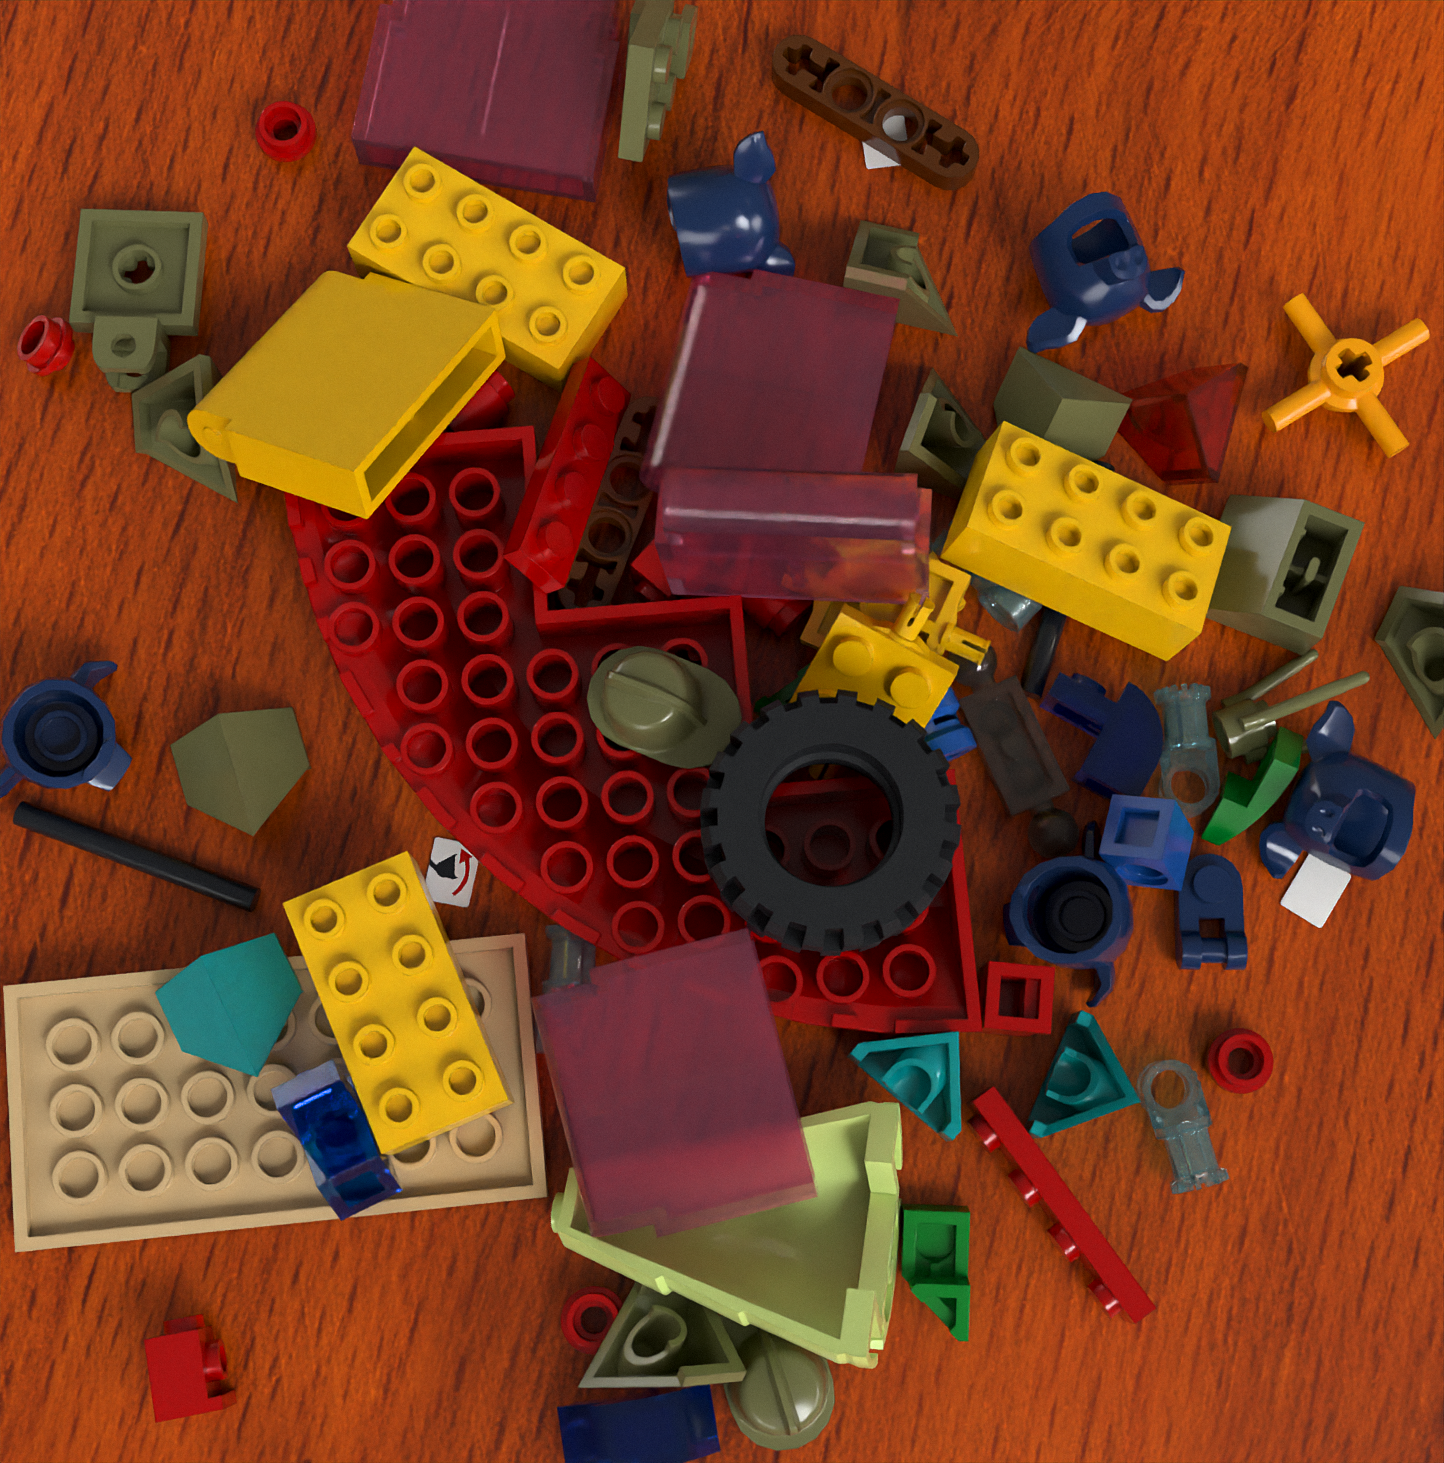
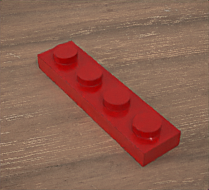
[502,356,632,594]
[966,1086,1156,1324]

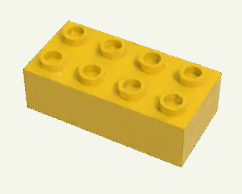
[347,146,628,394]
[940,421,1232,661]
[283,851,515,1155]

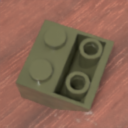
[1206,494,1365,656]

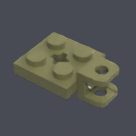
[618,0,698,162]
[69,209,208,393]

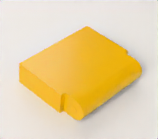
[187,271,506,519]

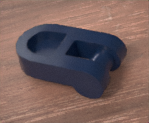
[1173,853,1248,970]

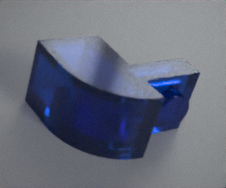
[1039,672,1163,803]
[271,1059,403,1221]
[557,1384,721,1463]

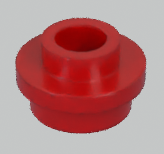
[255,101,317,162]
[17,315,75,377]
[1206,1028,1274,1094]
[561,1286,624,1355]

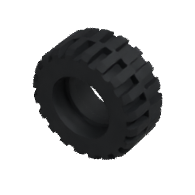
[700,689,962,956]

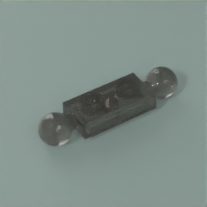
[947,644,1079,859]

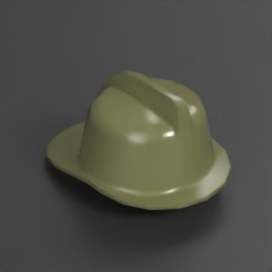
[587,646,742,769]
[719,1314,835,1451]

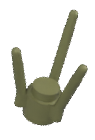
[1211,649,1370,765]

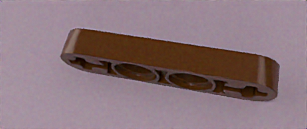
[772,35,979,190]
[554,396,678,610]

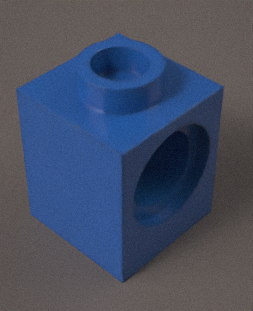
[1099,794,1194,891]

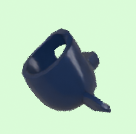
[667,131,796,294]
[1026,192,1185,354]
[0,661,132,798]
[1259,701,1416,881]
[1003,820,1134,1008]

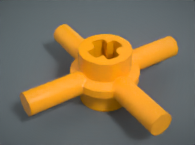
[1262,293,1430,458]

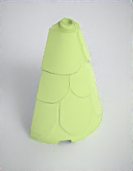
[551,1101,903,1369]

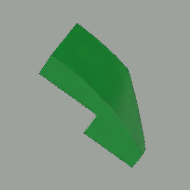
[1201,726,1304,846]
[900,1204,971,1341]

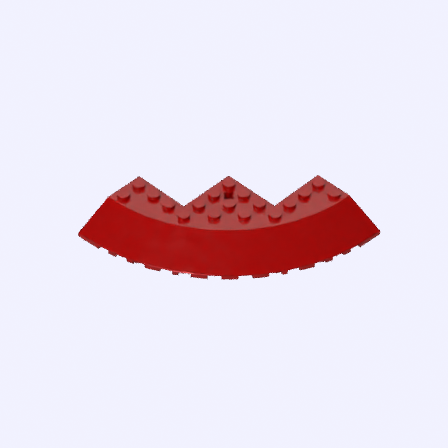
[284,425,983,1034]

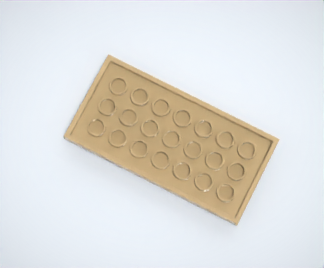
[3,933,549,1252]

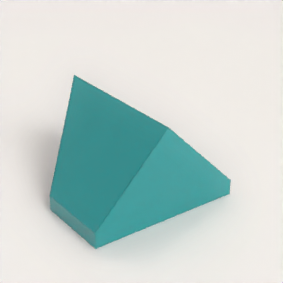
[155,933,304,1077]
[1024,1010,1141,1139]
[847,1031,961,1142]

